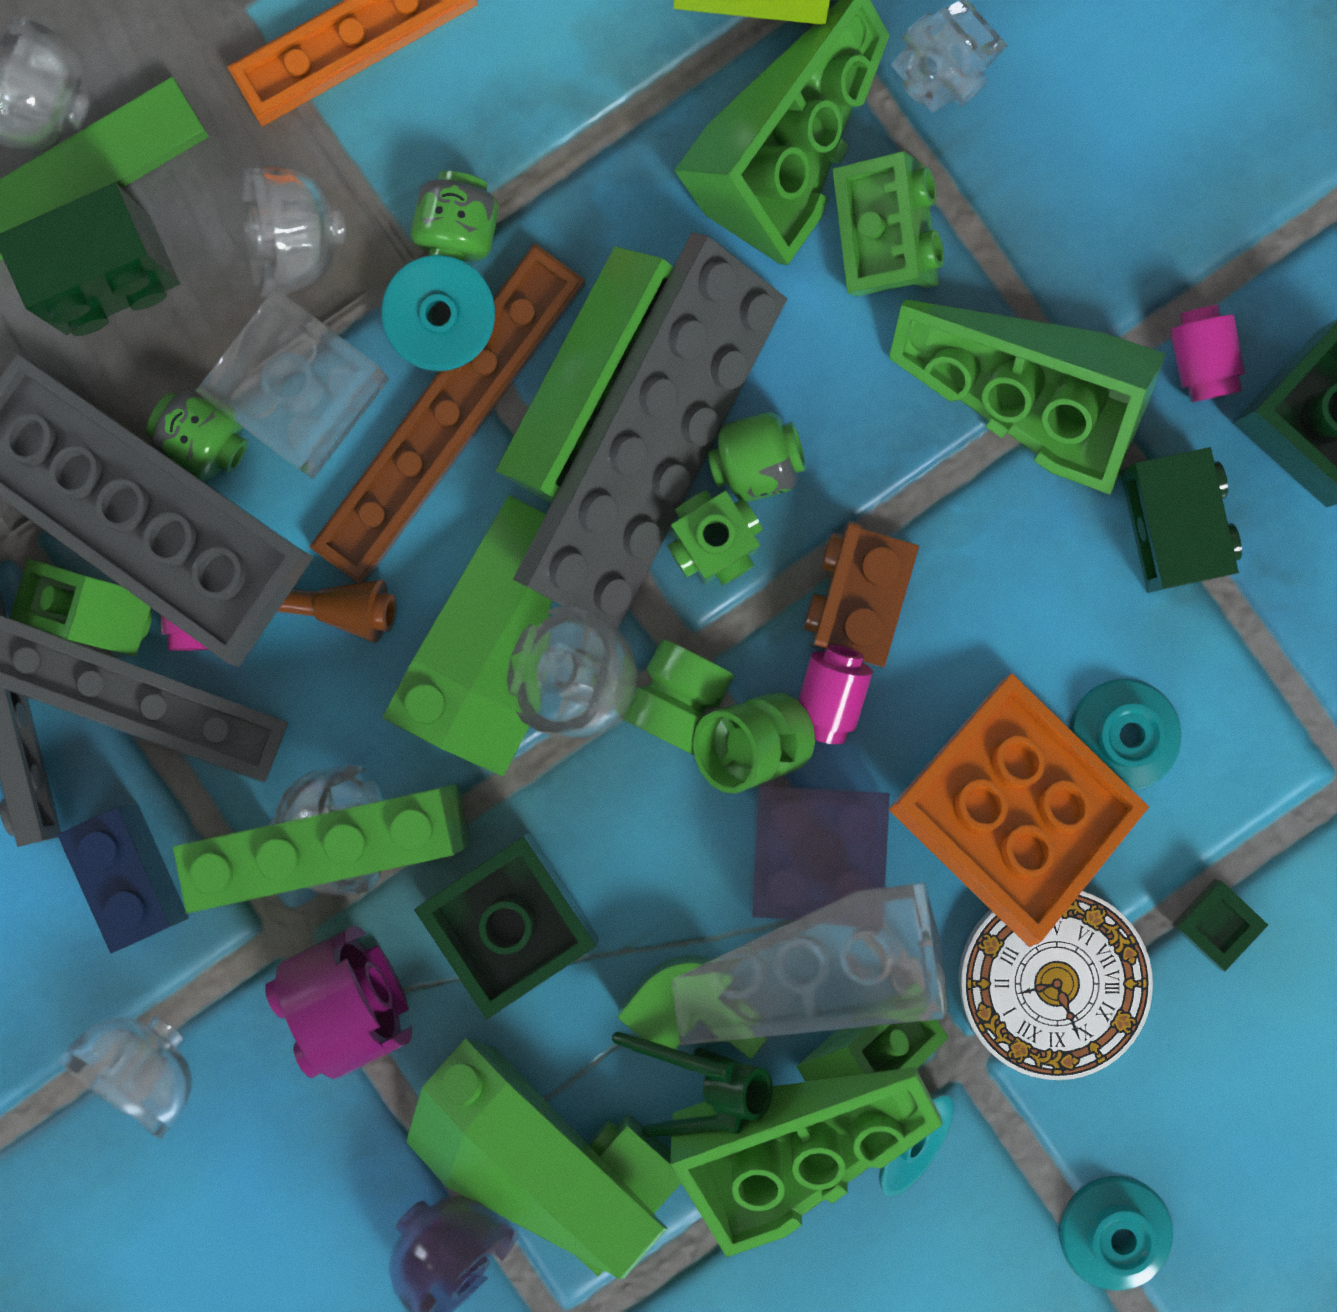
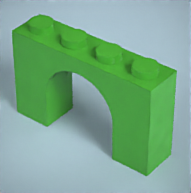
[173,783,471,914]

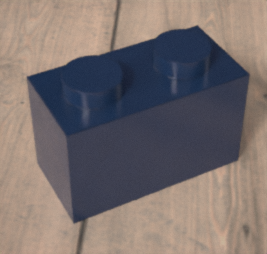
[57,804,189,954]

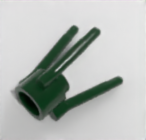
[612,1032,773,1137]

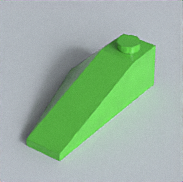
[889,299,1165,495]
[382,495,552,777]
[406,1038,668,1279]

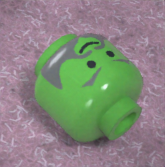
[411,171,499,262]
[146,388,248,481]
[708,412,806,502]

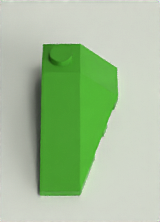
[674,0,890,265]
[670,1067,942,1257]

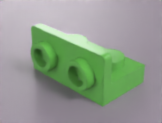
[832,151,944,297]

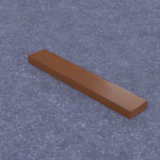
[309,243,586,583]

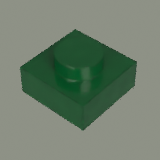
[1172,879,1268,972]

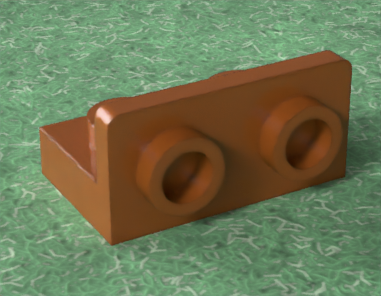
[803,521,919,668]

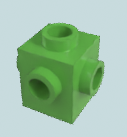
[667,490,763,586]

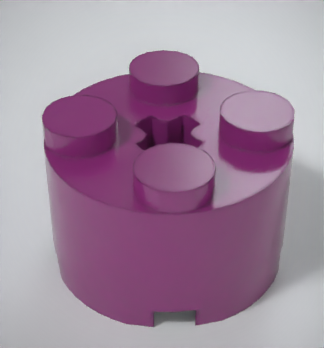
[265,926,412,1079]

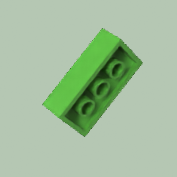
[496,246,673,504]

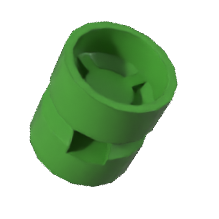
[621,638,735,755]
[693,692,815,794]

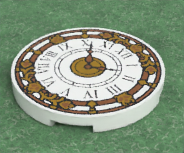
[958,891,1153,1080]

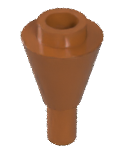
[278,580,397,643]

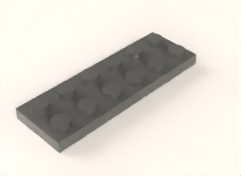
[513,232,788,634]
[0,353,313,667]

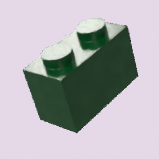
[1121,447,1242,593]

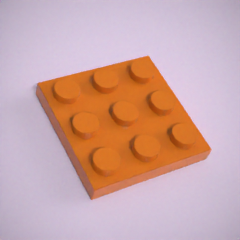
[888,673,1149,947]

